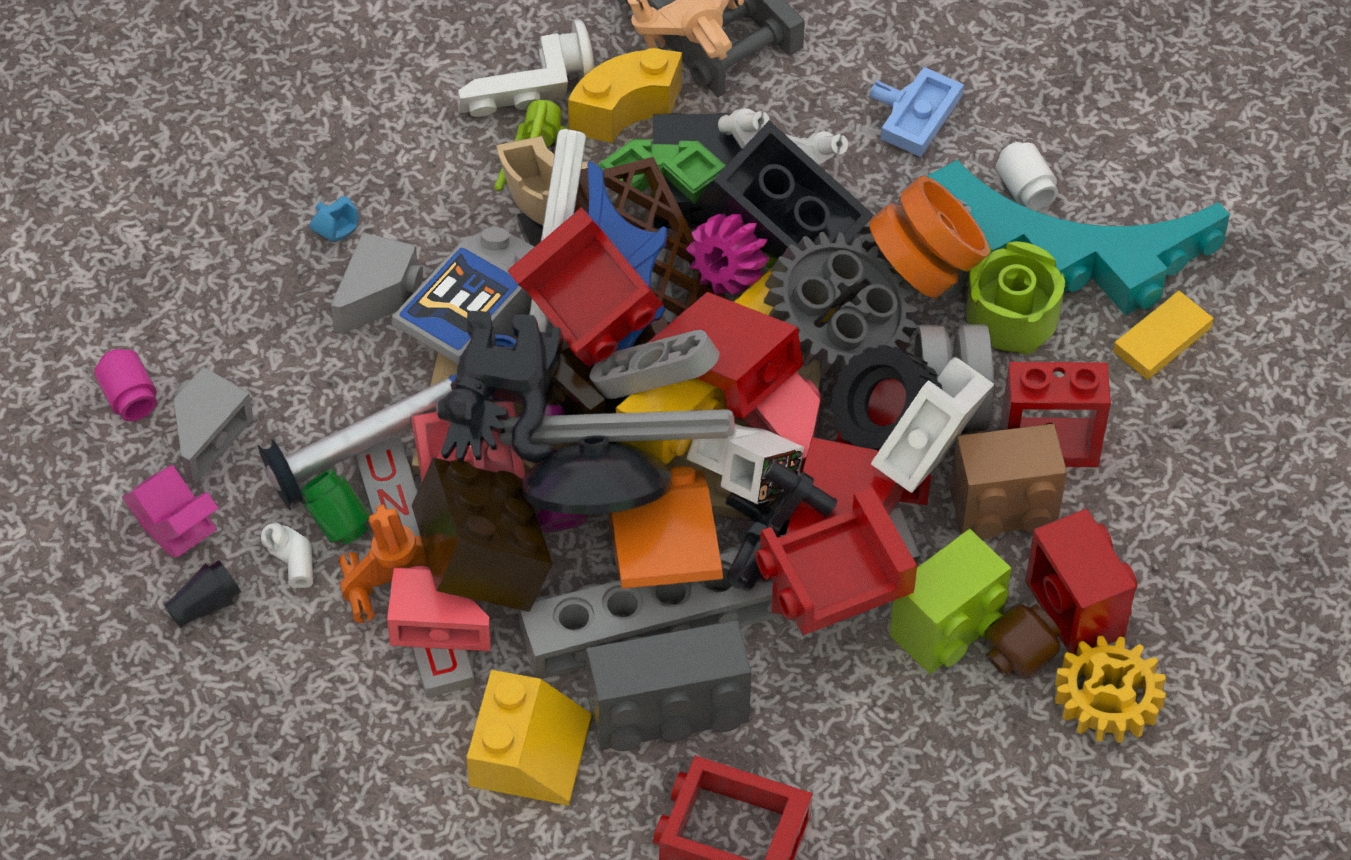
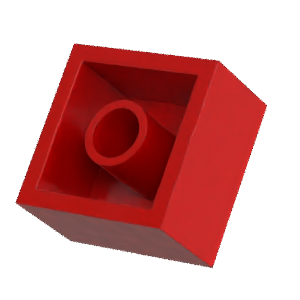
[1025,508,1137,655]

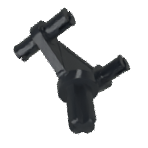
[725,459,838,591]

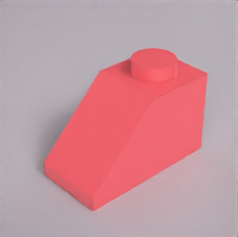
[743,372,822,473]
[387,566,492,651]

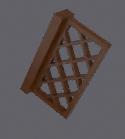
[574,157,726,347]

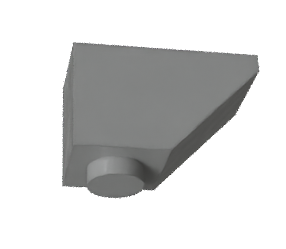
[331,232,423,334]
[173,366,253,485]

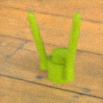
[494,100,567,191]

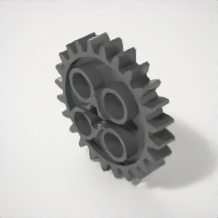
[764,232,918,375]

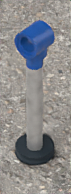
[258,334,517,510]

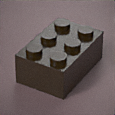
[412,457,553,612]

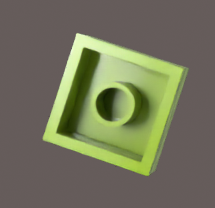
[889,528,1011,674]

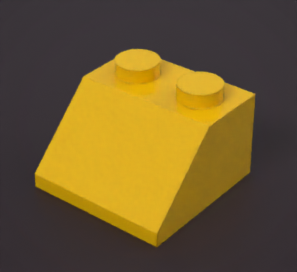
[467,670,592,806]

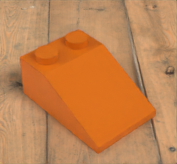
[608,466,723,589]

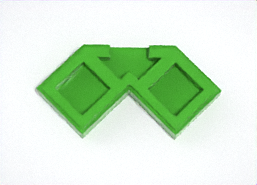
[597,139,726,204]

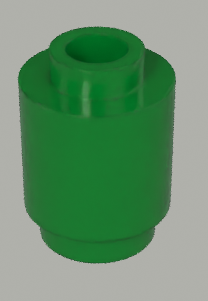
[300,469,371,545]

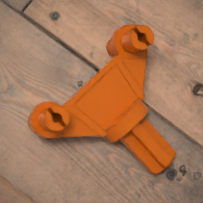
[338,504,430,623]

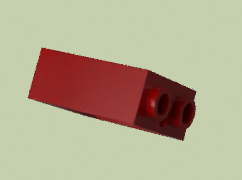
[1000,362,1111,467]
[653,755,813,860]

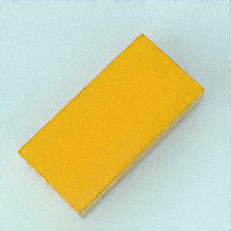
[1113,290,1214,380]

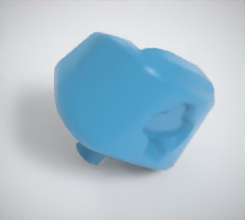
[309,196,359,242]

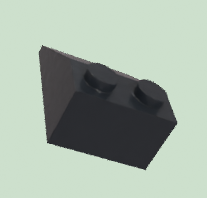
[696,120,874,259]

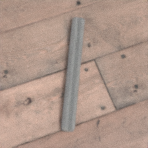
[499,409,735,445]

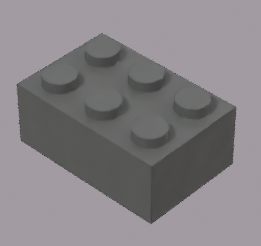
[586,620,752,751]

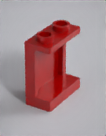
[507,207,664,367]
[647,292,803,419]
[755,486,917,636]

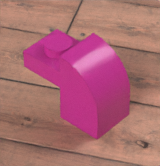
[122,464,219,557]

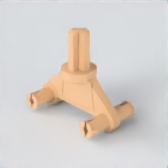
[627,0,744,60]

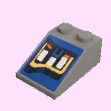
[392,225,534,364]

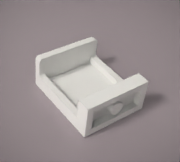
[871,357,994,493]

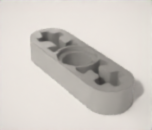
[590,330,720,399]

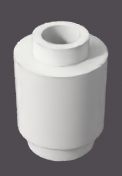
[995,142,1058,211]

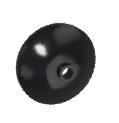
[522,435,672,515]

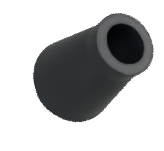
[163,560,241,629]

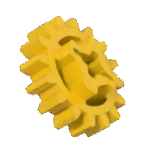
[1055,636,1166,743]

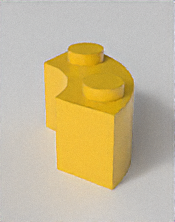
[568,48,682,143]

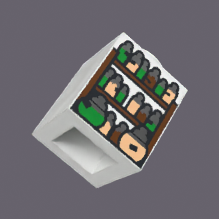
[721,430,804,504]

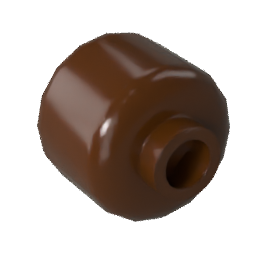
[986,604,1061,679]

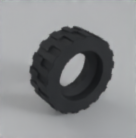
[830,345,943,451]

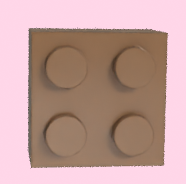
[950,424,1067,539]

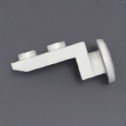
[458,20,594,117]

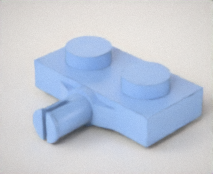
[870,67,964,157]

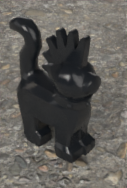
[436,311,564,463]

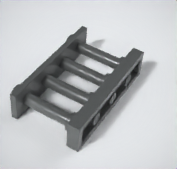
[617,0,805,97]

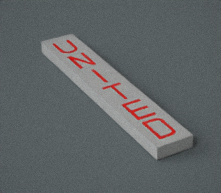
[354,435,475,698]

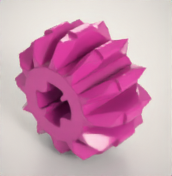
[686,214,770,295]

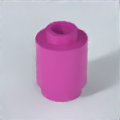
[94,349,157,421]

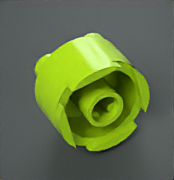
[965,241,1065,354]

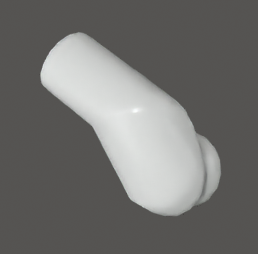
[260,523,313,588]

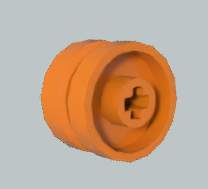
[870,175,990,299]

